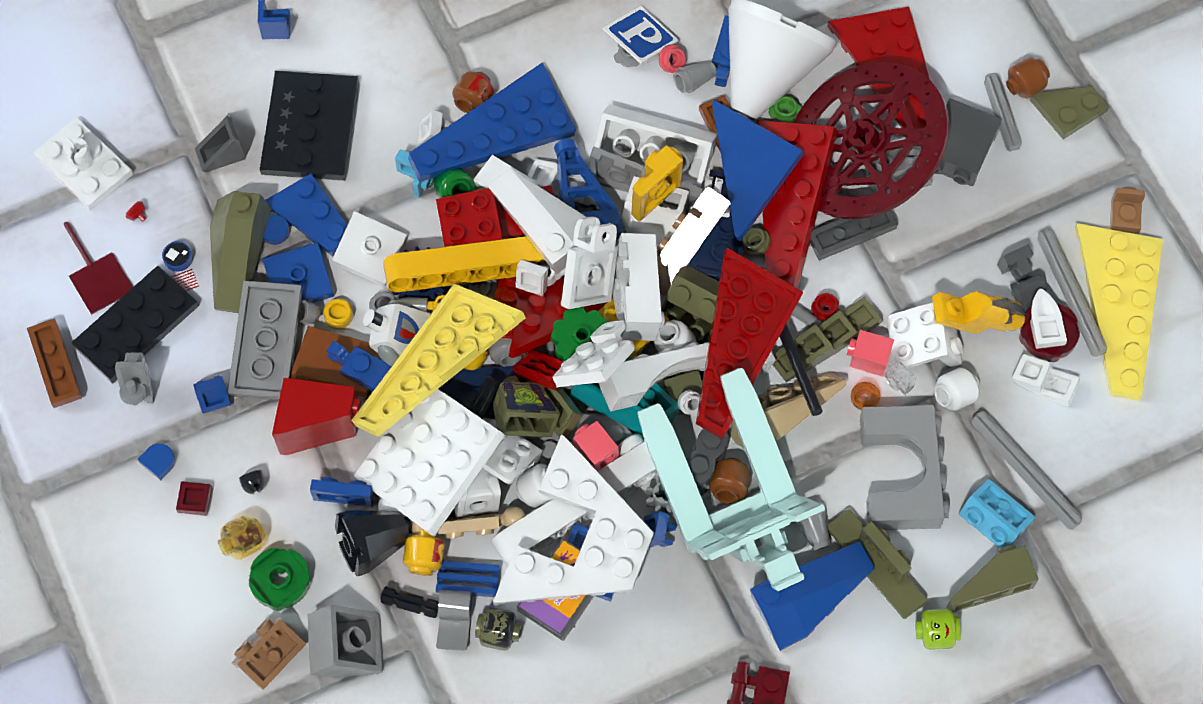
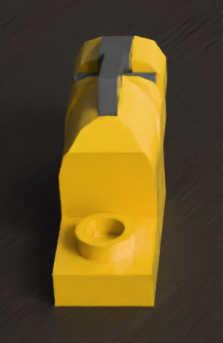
[932,291,1025,334]

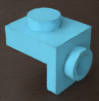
[395,149,434,197]

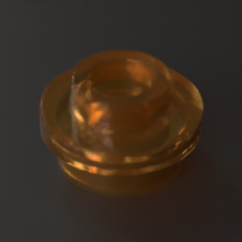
[850,382,880,410]

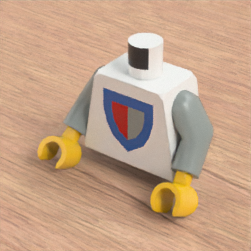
[362,295,445,366]

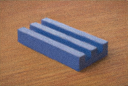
[435,561,500,598]

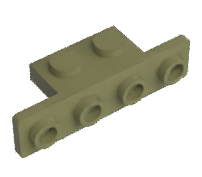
[827,509,927,619]

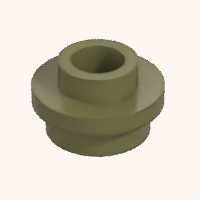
[742,228,771,256]

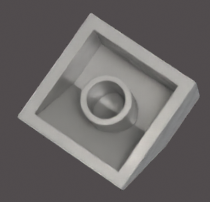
[307,604,382,678]

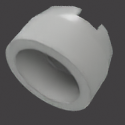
[298,300,320,325]

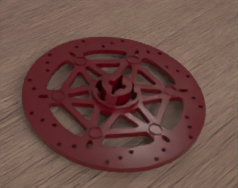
[793,62,949,219]

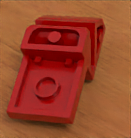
[436,185,554,247]

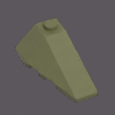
[210,191,272,313]

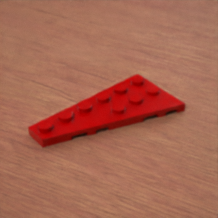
[696,248,803,439]

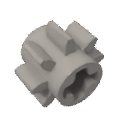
[646,479,672,517]

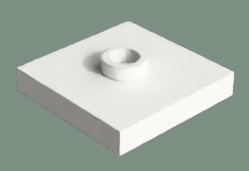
[331,211,407,287]

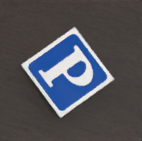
[603,6,679,64]

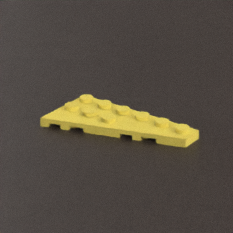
[1075,223,1163,401]
[351,284,526,437]

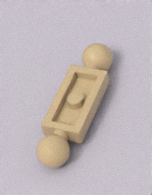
[412,506,526,538]

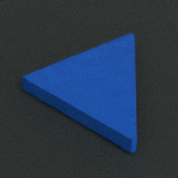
[712,100,804,242]

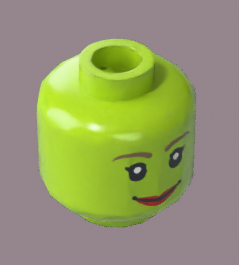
[915,609,961,650]

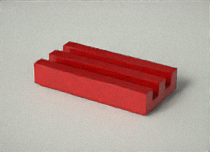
[512,349,564,391]

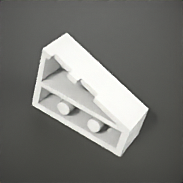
[612,233,664,341]

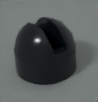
[239,470,265,494]

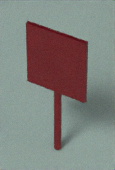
[64,222,133,315]

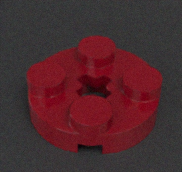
[1019,303,1080,362]

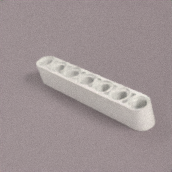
[492,442,658,566]

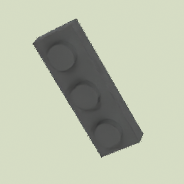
[810,210,898,261]

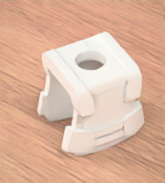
[455,468,501,518]

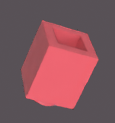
[847,330,894,377]
[573,421,619,471]

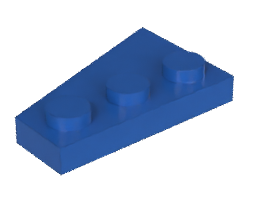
[266,173,347,256]

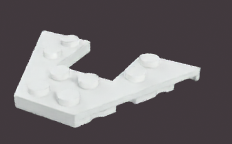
[493,435,654,606]

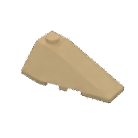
[728,372,846,448]

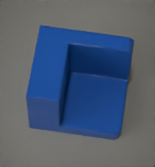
[257,0,291,39]

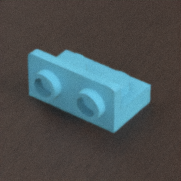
[959,479,1036,549]

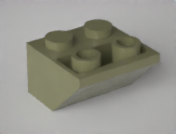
[661,265,719,344]

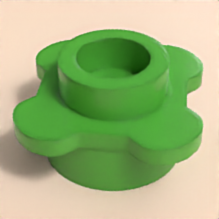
[768,96,802,123]

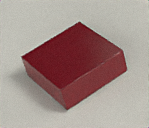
[176,481,212,516]

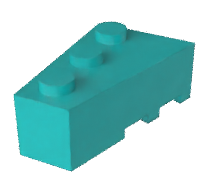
[570,357,679,436]

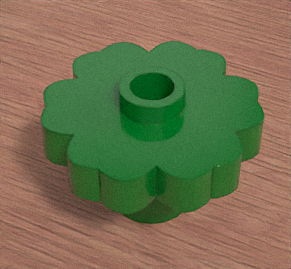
[550,307,607,361]

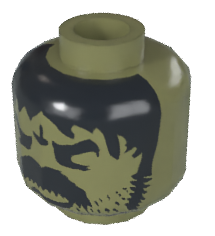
[475,608,522,651]

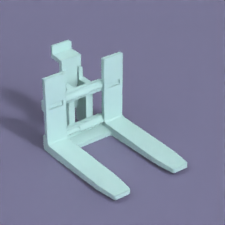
[637,368,825,591]

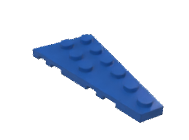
[408,62,576,182]

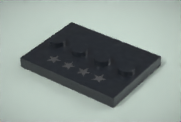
[259,71,359,181]

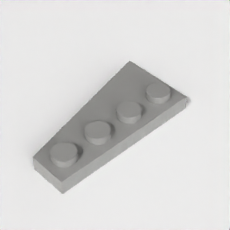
[590,146,704,209]

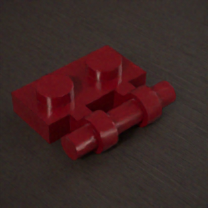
[727,661,790,704]

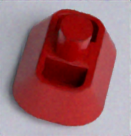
[126,201,146,222]

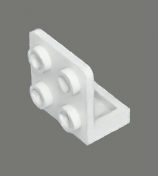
[887,302,963,370]
[483,419,543,484]

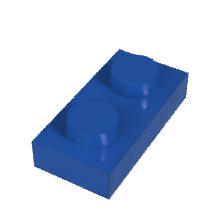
[310,477,374,507]

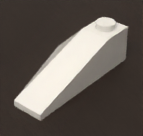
[487,169,589,275]

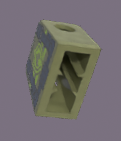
[493,376,560,437]

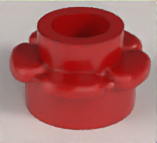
[811,293,840,321]

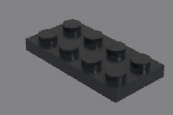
[71,265,199,384]

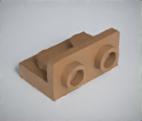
[232,618,306,690]

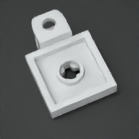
[561,216,619,309]
[553,320,635,387]

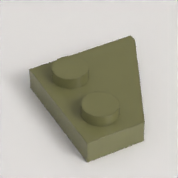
[1030,86,1109,139]

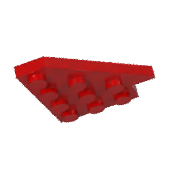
[493,276,613,358]

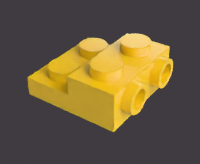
[631,145,683,222]

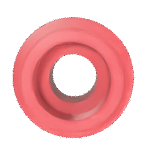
[659,45,686,73]

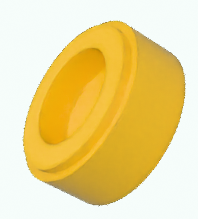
[323,299,353,329]

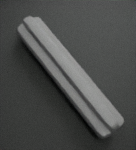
[984,74,1022,152]

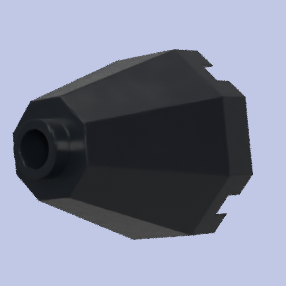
[335,510,412,577]

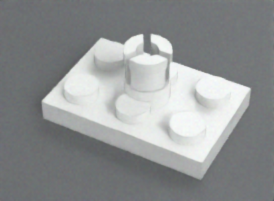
[33,117,133,211]

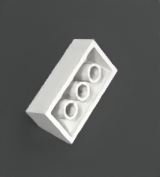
[595,104,717,188]

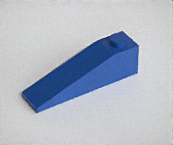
[750,541,874,651]

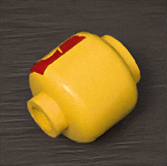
[403,530,445,576]

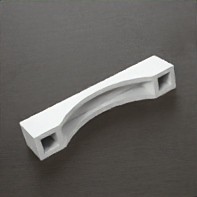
[598,342,776,412]

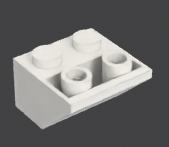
[621,176,689,248]

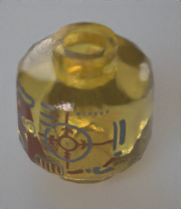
[217,516,265,560]

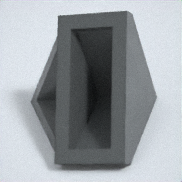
[195,113,245,172]

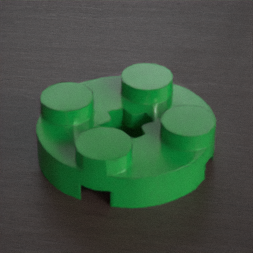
[248,548,311,611]

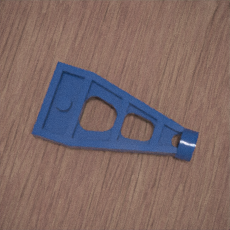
[554,138,626,239]

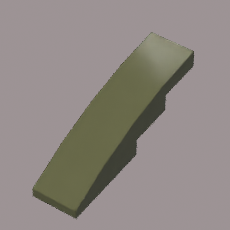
[773,296,883,382]

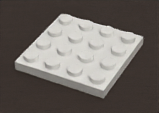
[353,389,505,536]

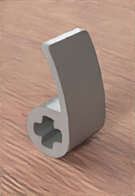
[436,590,472,651]

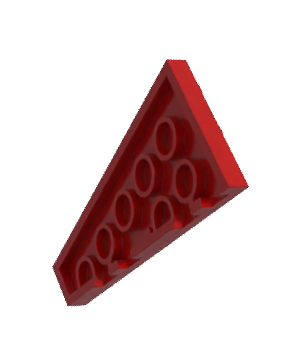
[827,6,932,149]
[757,120,838,289]

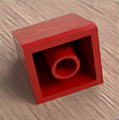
[272,378,361,455]

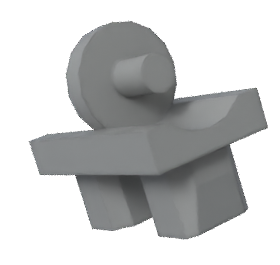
[115,353,154,406]

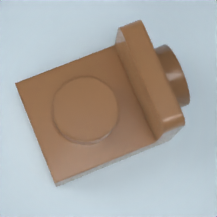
[1110,186,1145,234]

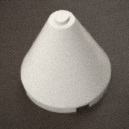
[728,0,837,120]

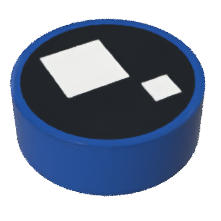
[162,241,193,272]

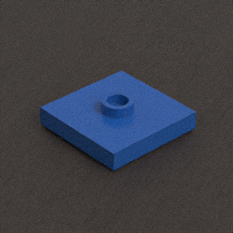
[262,243,334,303]

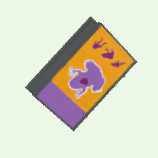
[517,539,594,641]

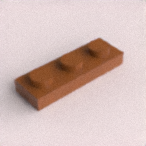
[27,318,82,408]

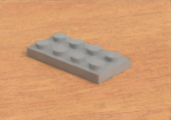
[228,281,303,400]

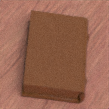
[291,326,381,400]

